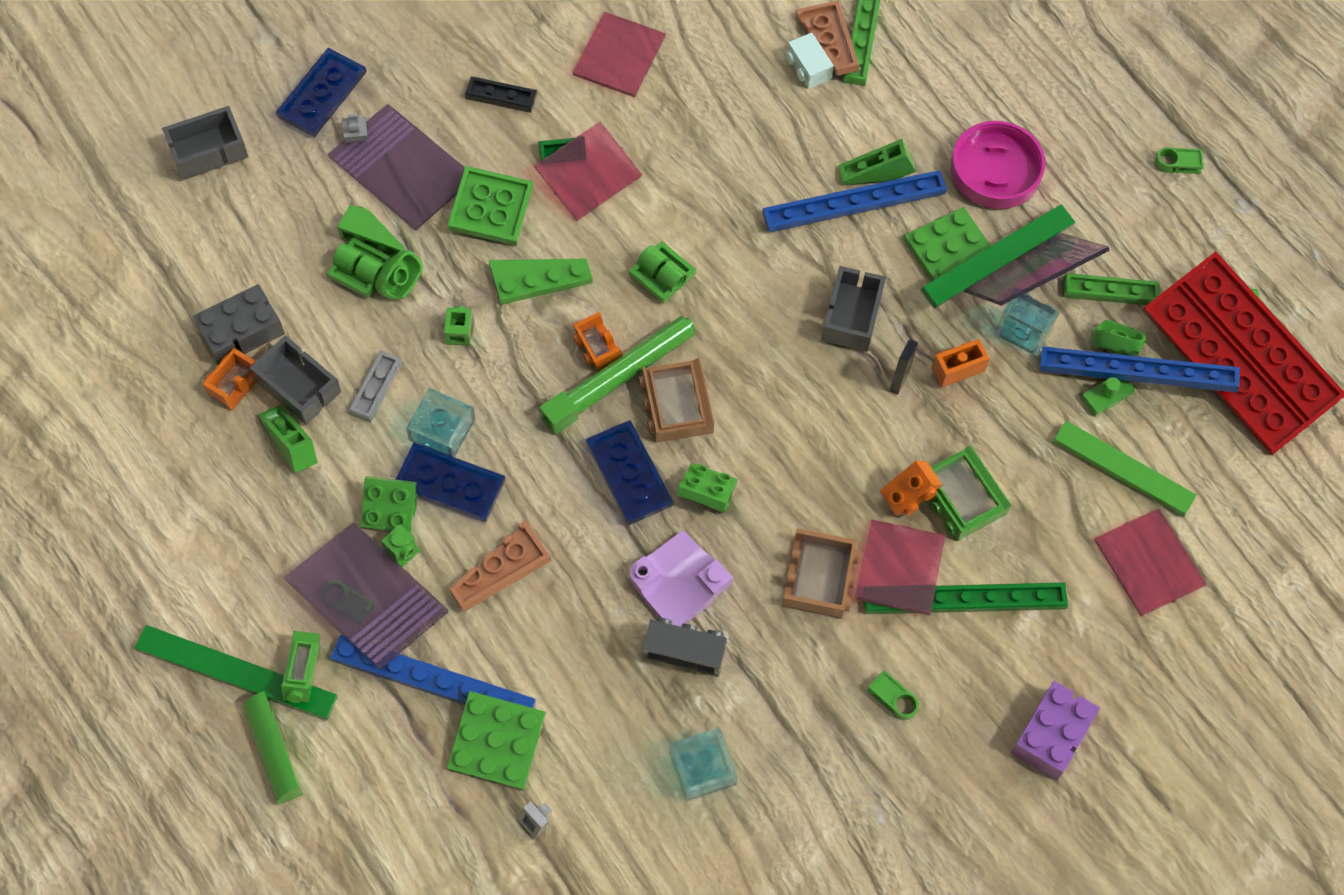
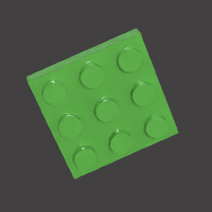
[448,166,534,246]
[903,207,991,281]
[447,691,546,790]

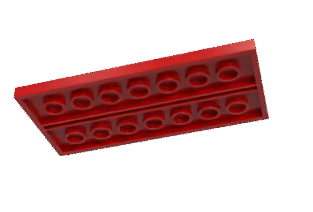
[1142,251,1344,455]

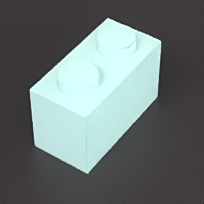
[786,33,834,89]

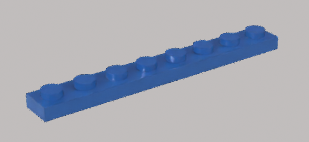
[762,170,947,233]
[1040,346,1240,393]
[330,635,536,708]

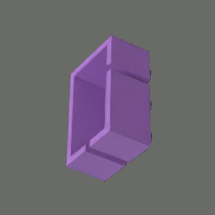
[1011,681,1100,781]

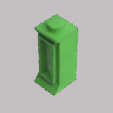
[281,631,320,703]

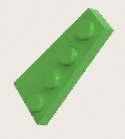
[489,258,593,305]

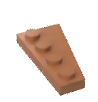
[795,0,859,76]
[450,520,551,612]

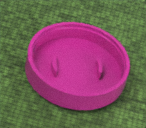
[950,121,1045,209]

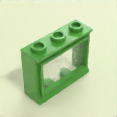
[930,445,1012,541]

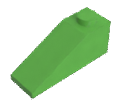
[839,139,916,185]
[338,205,405,257]
[258,405,318,473]

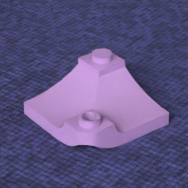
[630,530,733,627]

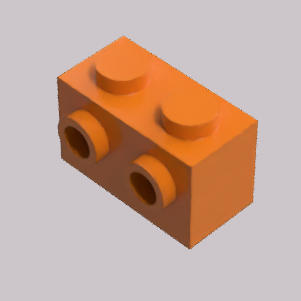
[931,339,990,388]
[880,461,943,516]

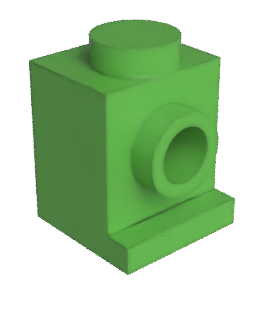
[444,306,472,346]
[381,524,420,568]

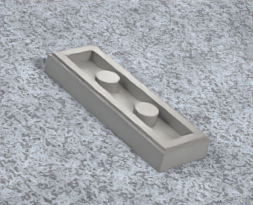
[348,350,403,423]

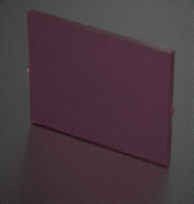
[573,12,666,97]
[534,122,642,221]
[1094,509,1207,616]
[855,519,945,616]

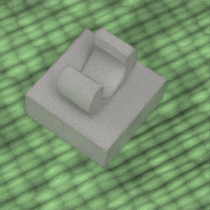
[342,114,368,143]
[517,802,552,839]

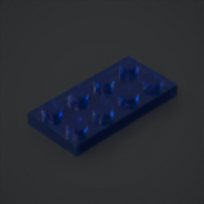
[276,47,367,137]
[586,420,674,526]
[396,442,506,523]

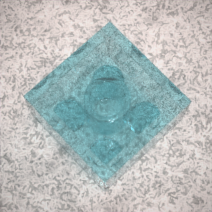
[995,290,1059,356]
[406,388,476,460]
[669,727,738,802]

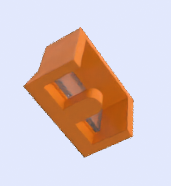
[573,312,622,371]
[202,348,257,411]

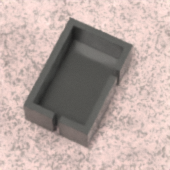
[162,106,248,180]
[821,266,886,352]
[193,284,285,365]
[250,335,341,425]
[642,617,727,676]

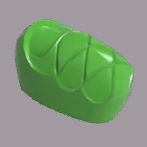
[375,250,423,299]
[1091,320,1146,356]

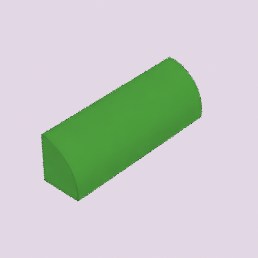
[243,691,303,805]

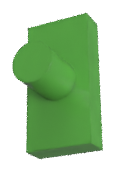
[1081,377,1136,417]

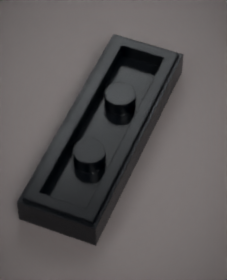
[465,76,537,113]
[890,339,918,395]

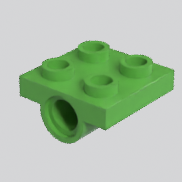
[327,237,392,298]
[629,241,696,304]
[676,463,738,513]
[360,476,417,533]

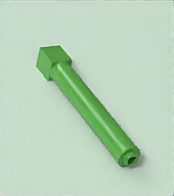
[539,316,695,435]

